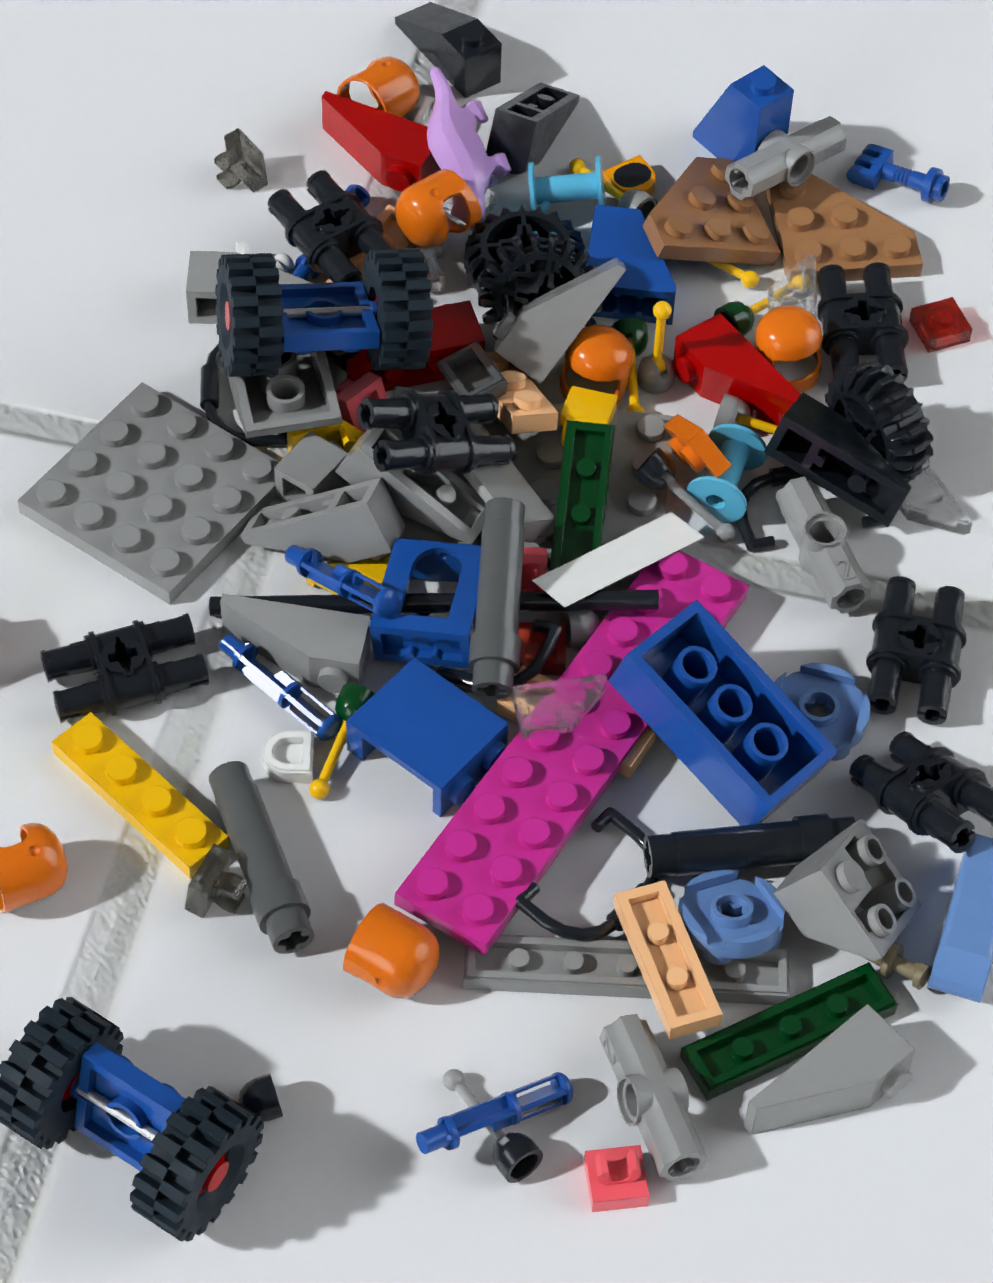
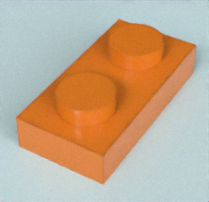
[663,414,732,478]

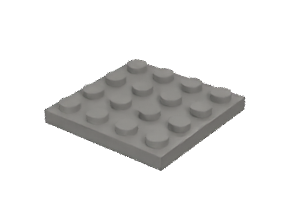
[17,382,279,605]

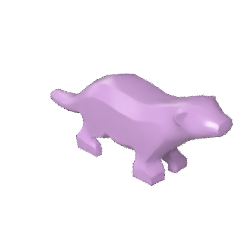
[427,67,512,230]

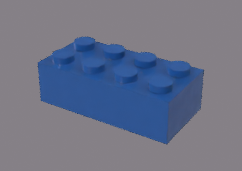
[608,600,838,825]

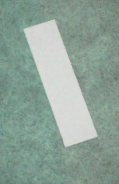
[532,512,704,607]

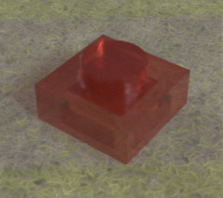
[909,297,973,353]
[518,622,566,675]

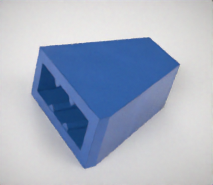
[693,65,794,161]
[586,204,676,325]

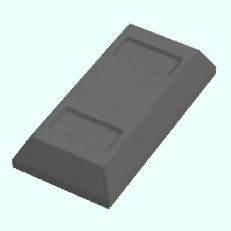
[436,342,508,399]

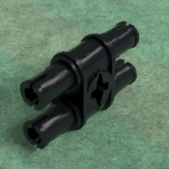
[268,170,397,282]
[816,262,909,382]
[357,389,515,476]
[866,576,967,725]
[40,613,209,723]
[849,731,993,853]

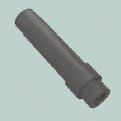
[468,497,525,699]
[209,761,314,954]

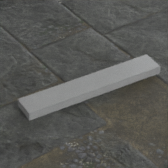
[463,934,790,1005]

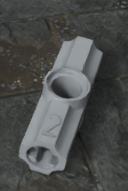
[724,116,847,201]
[776,476,871,614]
[599,1014,708,1182]

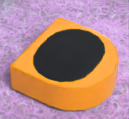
[603,155,655,196]

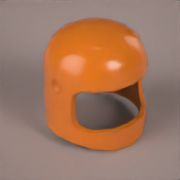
[337,56,420,118]
[395,169,482,248]
[755,305,823,393]
[560,325,633,404]
[0,823,68,913]
[343,902,440,999]

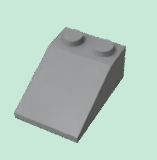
[228,351,342,438]

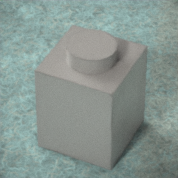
[274,431,349,502]

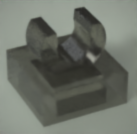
[214,128,268,192]
[185,844,248,918]

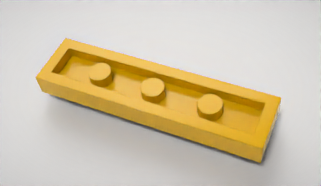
[51,712,230,879]

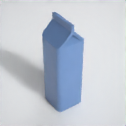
[927,833,993,1003]

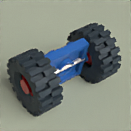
[215,248,433,377]
[0,996,264,1242]

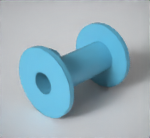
[528,156,606,214]
[686,424,767,523]

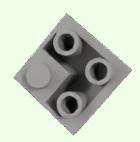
[774,819,922,961]

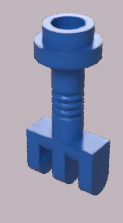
[846,144,950,204]

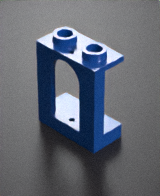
[369,538,481,669]

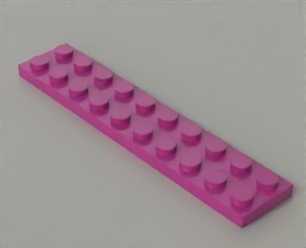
[394,550,749,956]

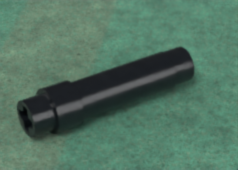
[643,813,856,878]

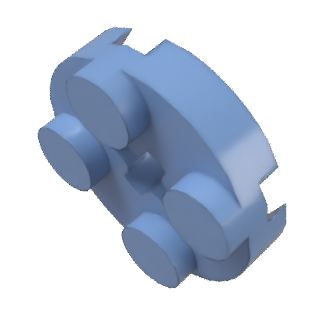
[774,663,870,761]
[678,870,785,965]

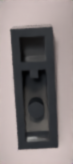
[395,2,502,98]
[486,82,580,174]
[764,392,912,527]

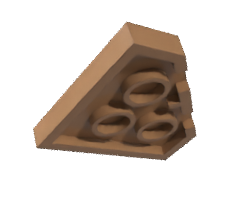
[642,157,781,266]
[765,174,923,286]

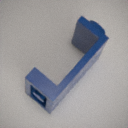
[346,657,508,818]

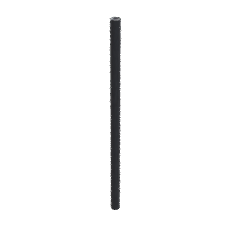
[209,590,659,616]

